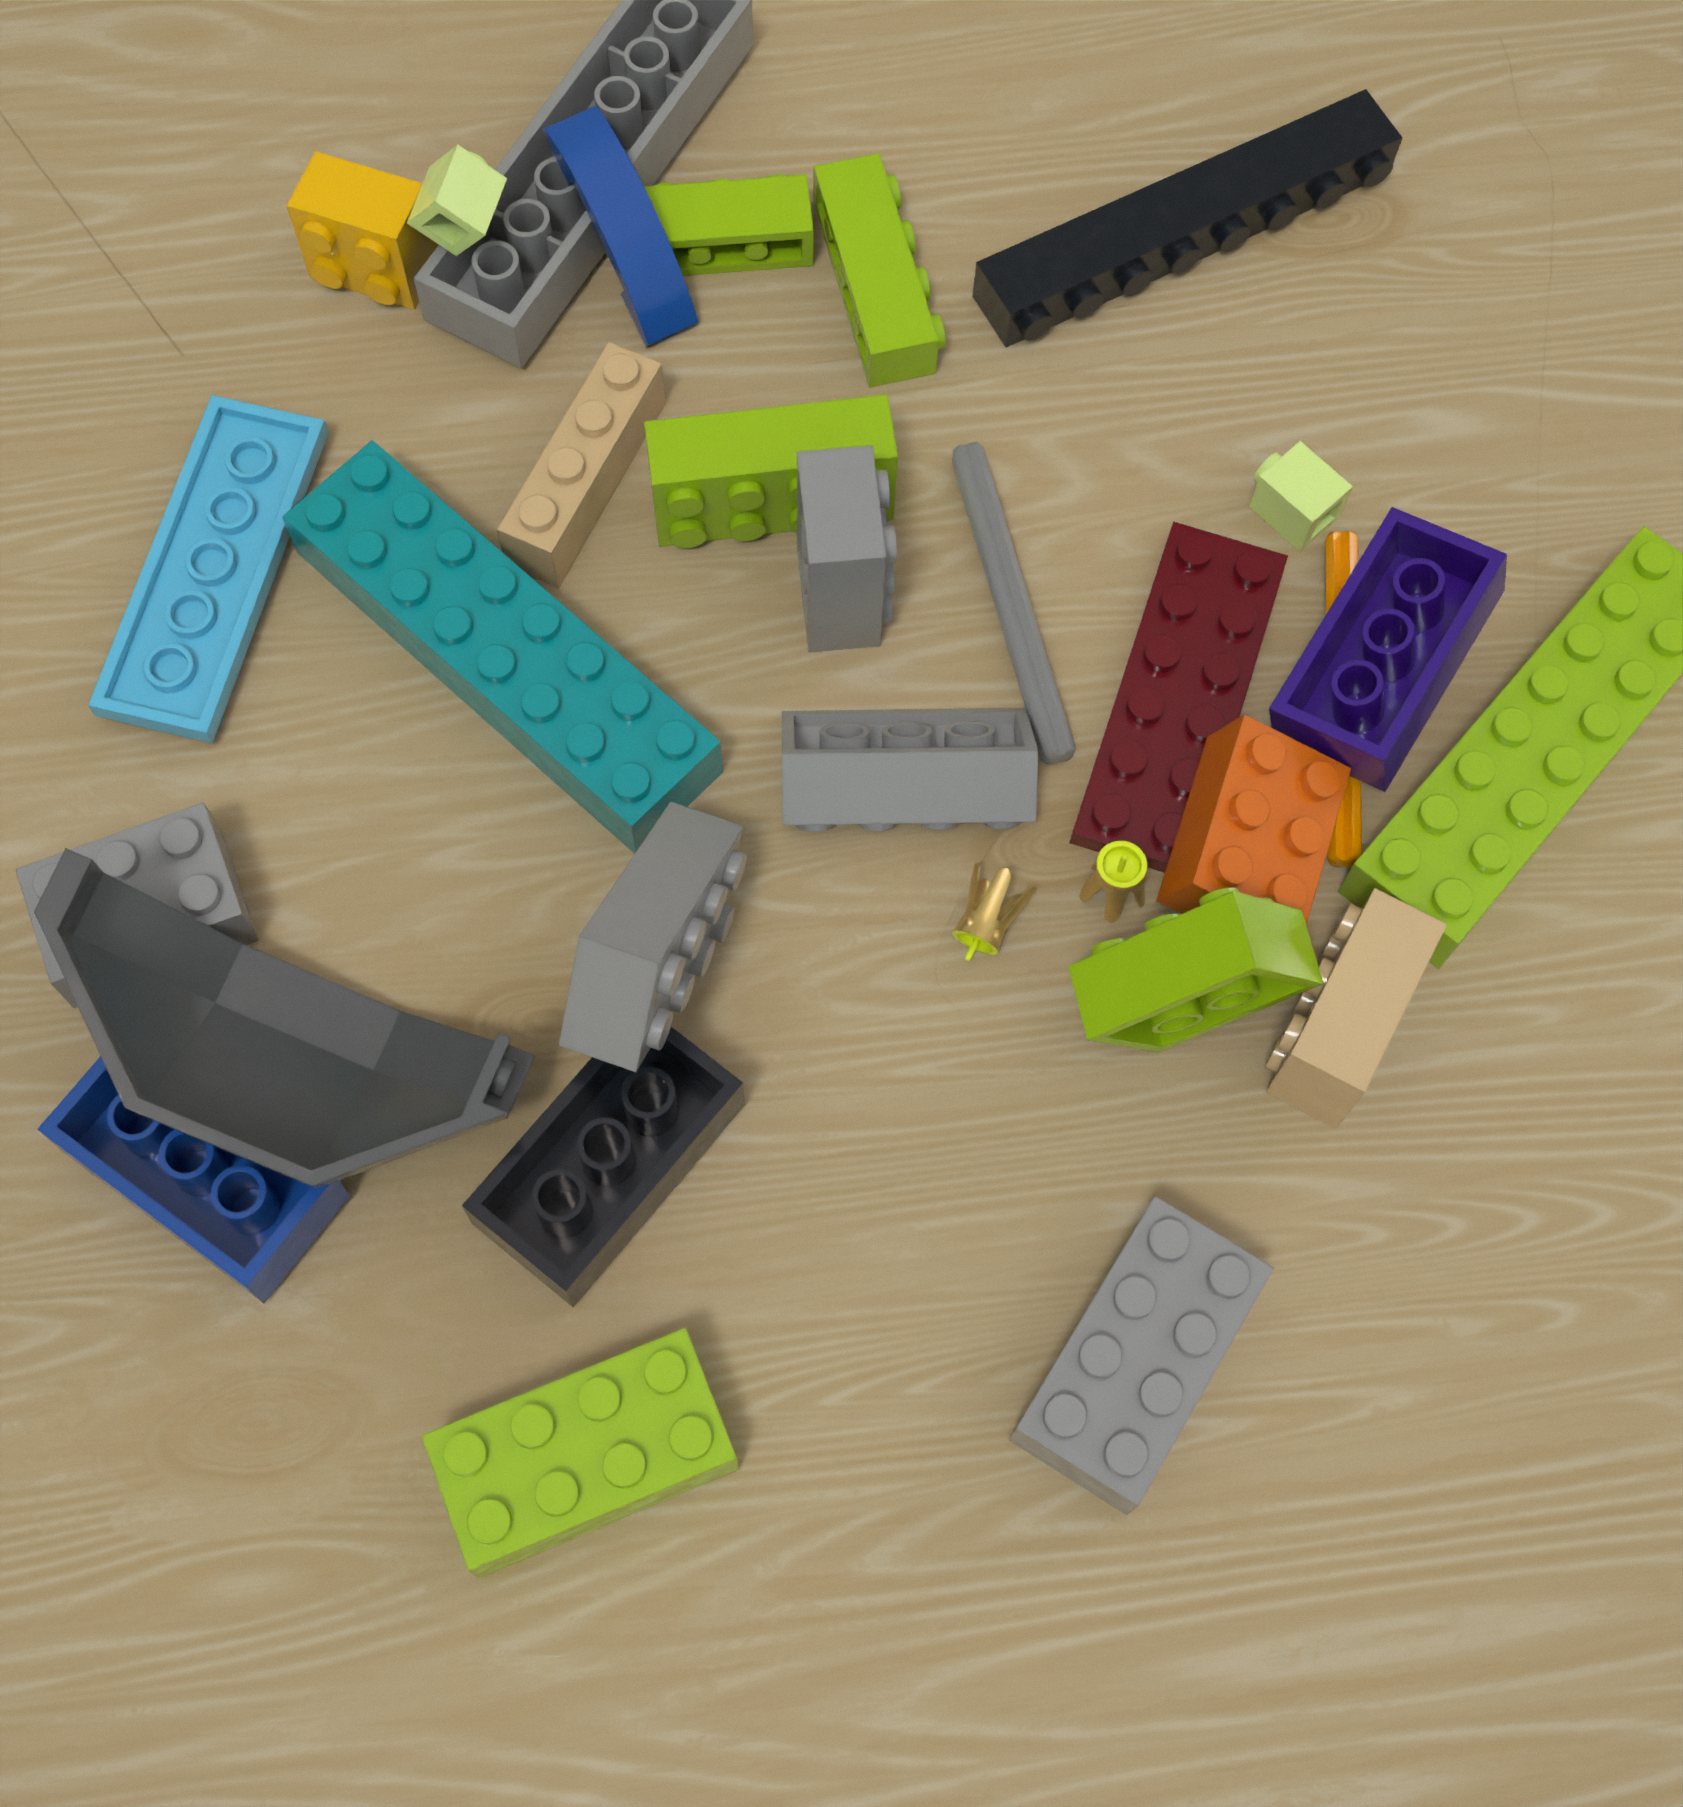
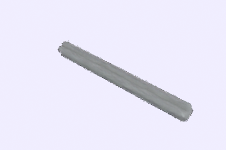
[952,442,1075,765]

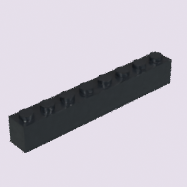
[972,89,1403,348]

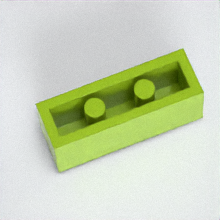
[644,174,814,276]

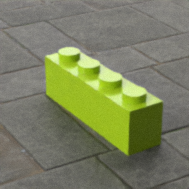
[813,153,946,388]

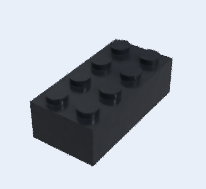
[462,1027,745,1307]

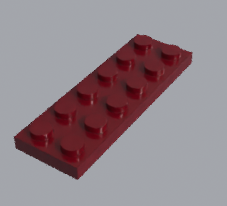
[1069,521,1288,873]

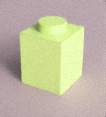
[407,144,507,256]
[1249,441,1353,552]

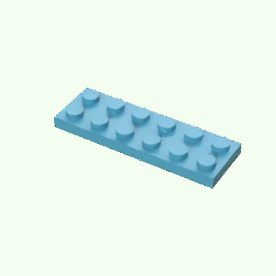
[88,395,329,743]

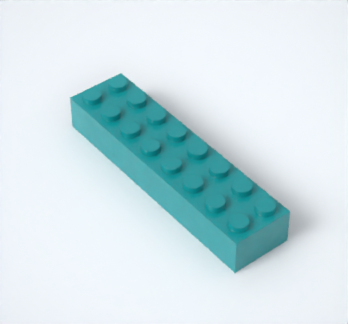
[282,440,723,854]

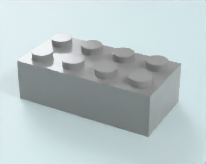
[559,802,747,1072]
[1009,1196,1274,1515]

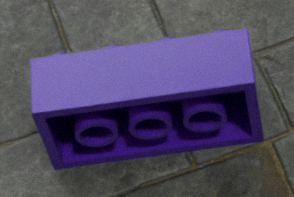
[1269,507,1507,792]

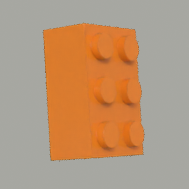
[1156,714,1351,925]

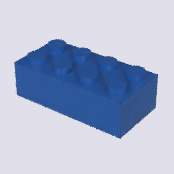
[37,1056,350,1303]

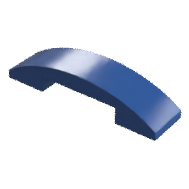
[543,105,698,347]

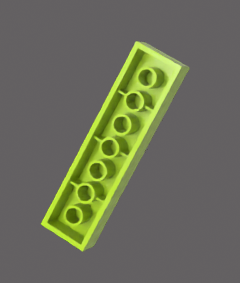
[1337,526,1683,970]

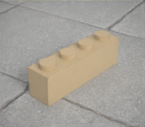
[497,342,665,588]

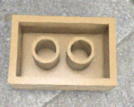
[1265,888,1447,1128]

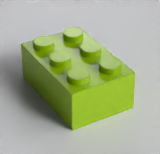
[1068,888,1324,1053]

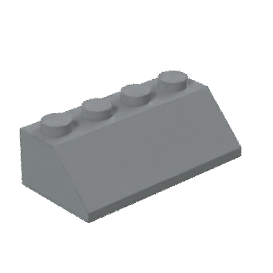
[782,708,1038,832]

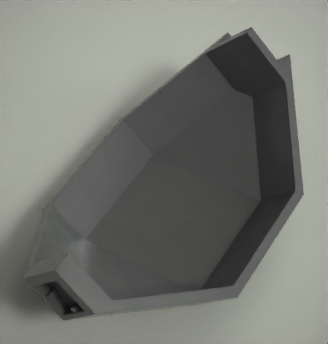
[34,848,535,1189]

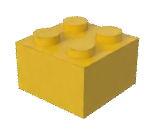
[287,151,438,310]

